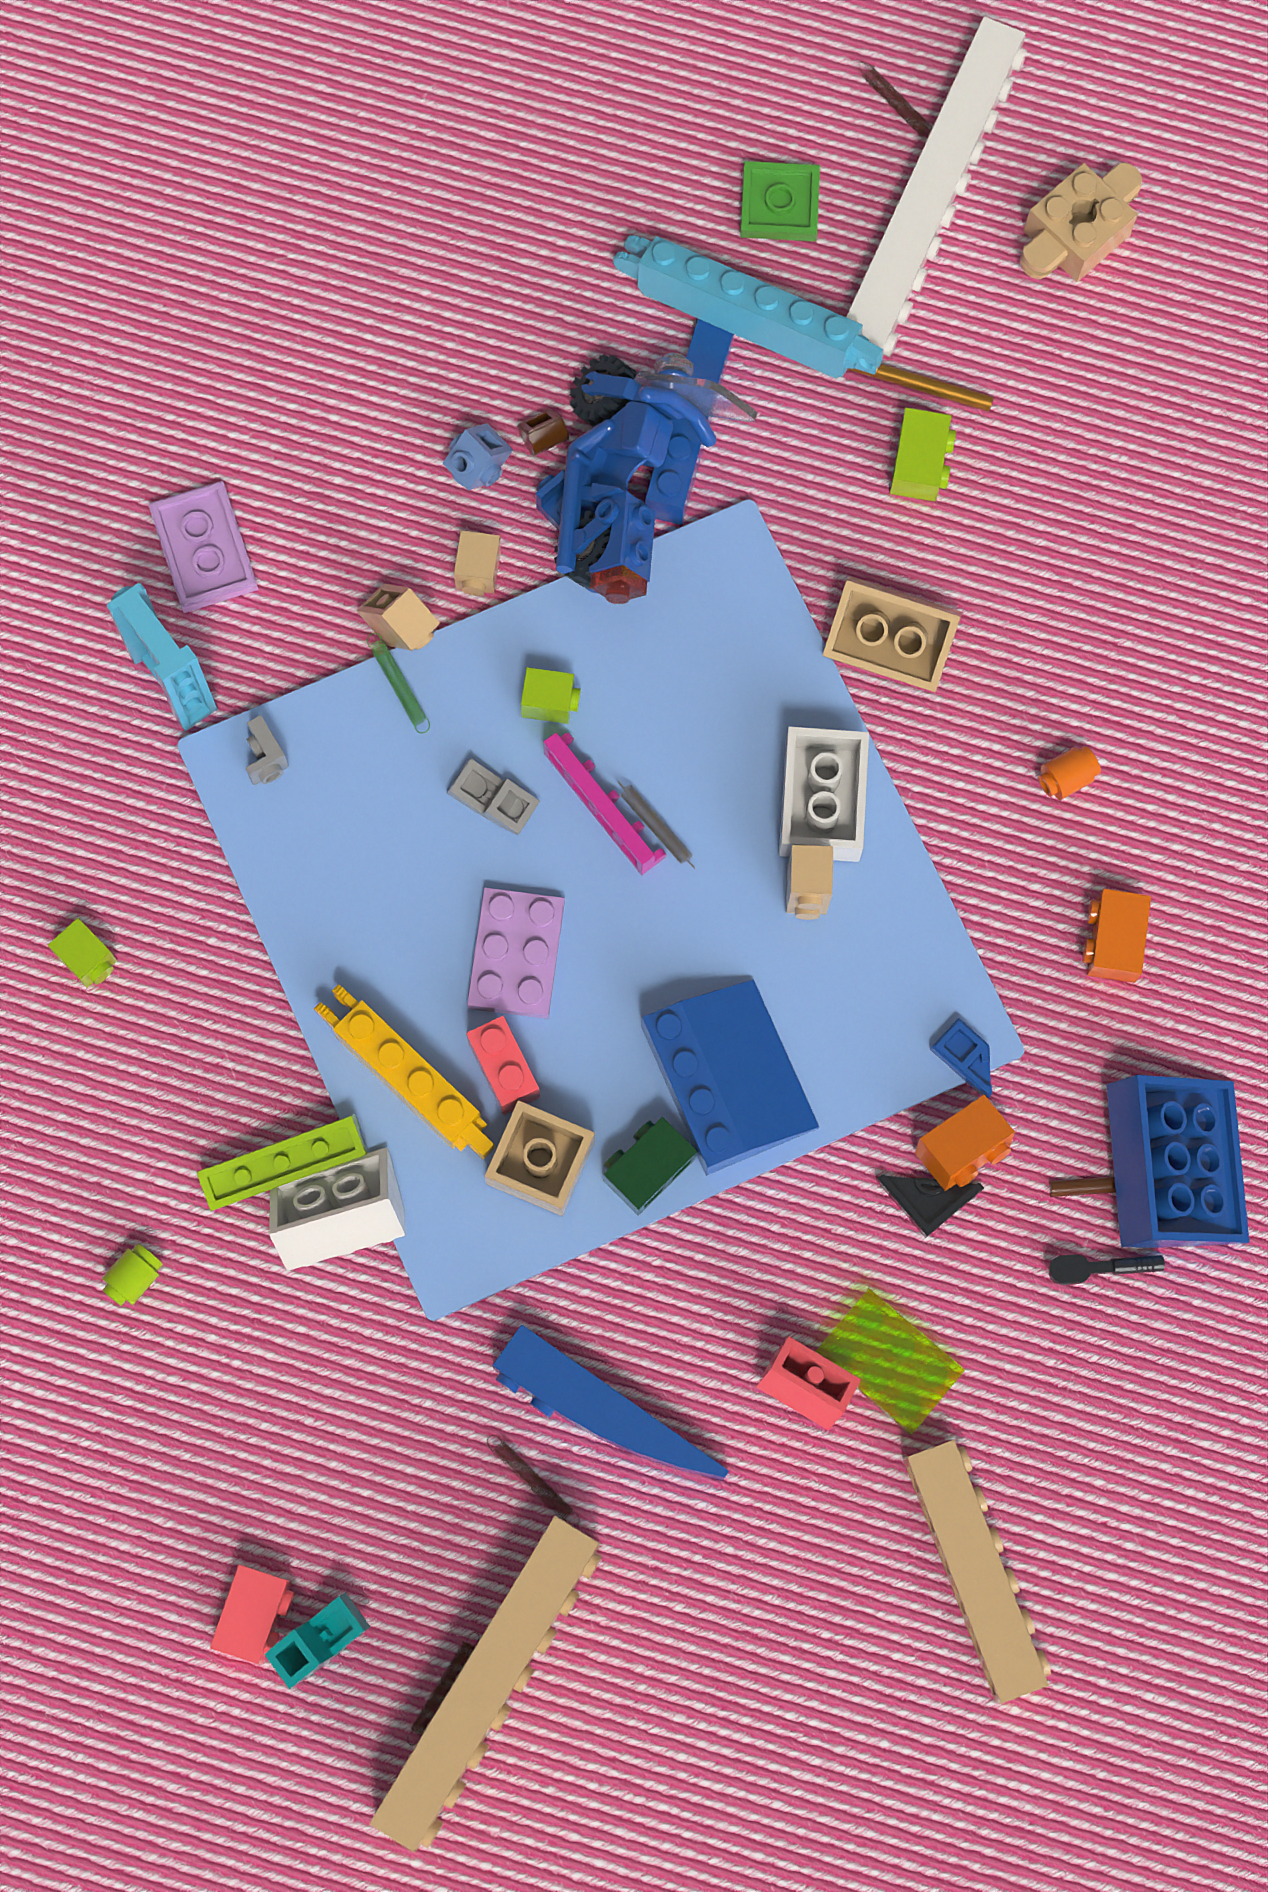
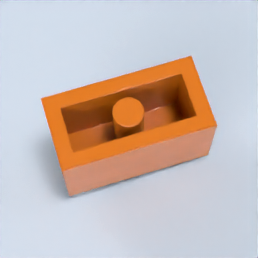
[1082,888,1151,983]
[915,1094,1015,1191]

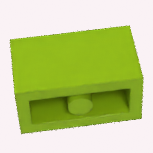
[890,407,956,502]

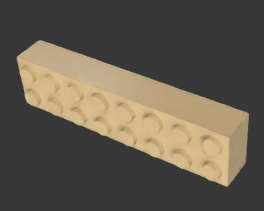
[369,1516,602,1853]

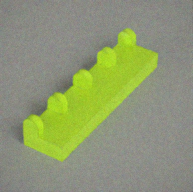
[196,1114,368,1211]

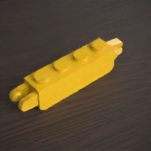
[314,984,495,1160]

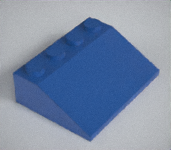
[641,979,819,1176]
[1106,1075,1250,1248]

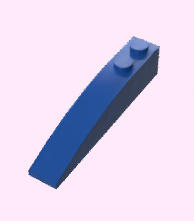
[645,318,735,526]
[492,1324,729,1480]

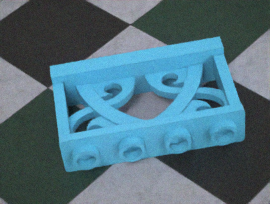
[106,583,218,732]

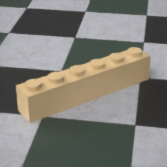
[903,1440,1051,1704]

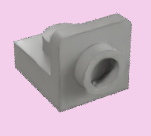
[246,715,289,785]

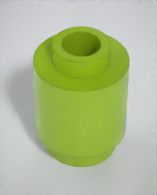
[101,1243,163,1306]

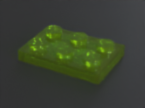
[815,1288,965,1435]

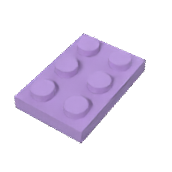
[467,888,565,1019]

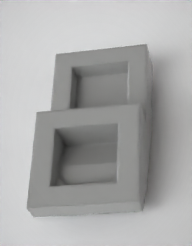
[446,758,540,835]

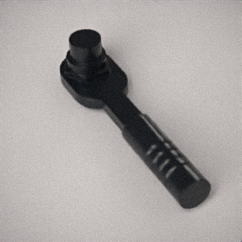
[1048,1254,1165,1285]

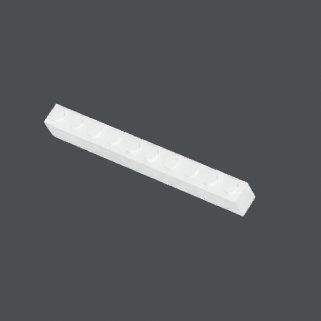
[846,16,1028,358]

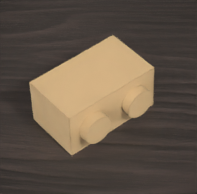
[356,584,440,651]
[786,845,833,920]

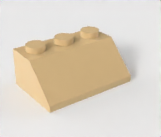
[822,576,962,692]

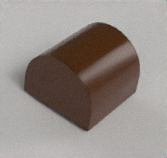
[517,409,569,457]

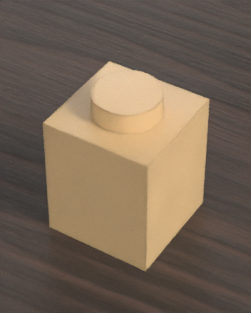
[454,530,501,596]

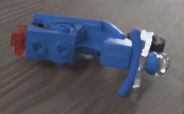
[554,353,758,604]

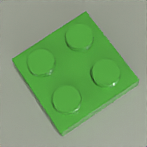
[740,161,820,242]

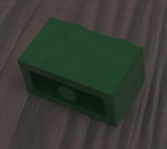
[603,1117,698,1216]

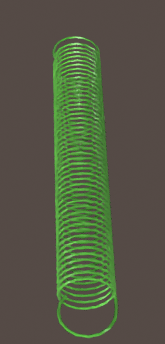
[367,633,430,733]

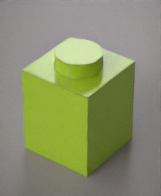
[521,667,581,724]
[48,918,117,988]

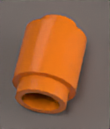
[1038,746,1101,800]

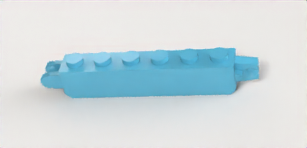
[612,235,883,378]

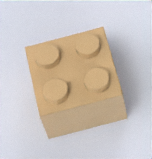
[484,1101,595,1216]

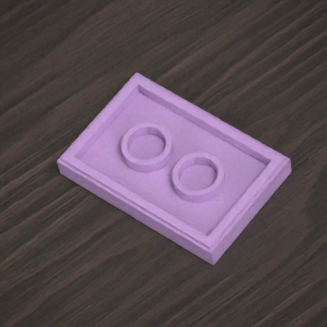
[148,481,259,613]

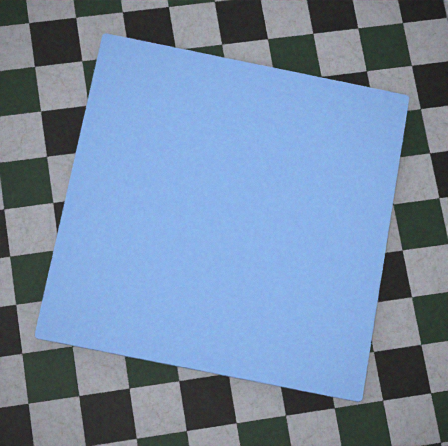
[177,500,1024,1321]

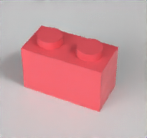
[466,1016,540,1115]
[756,1336,861,1430]
[210,1564,295,1665]

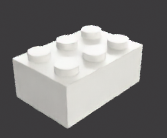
[779,727,869,862]

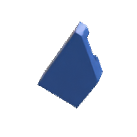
[930,1018,992,1098]

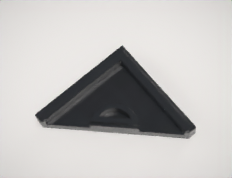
[876,1174,984,1238]

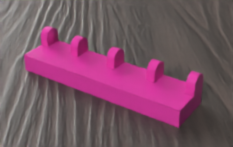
[543,732,667,876]

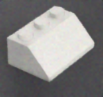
[269,1147,405,1271]

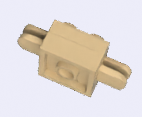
[1020,163,1142,282]

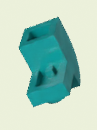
[264,1592,371,1689]

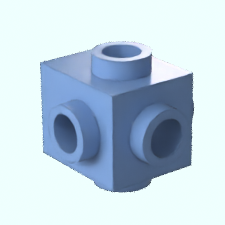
[442,423,513,490]

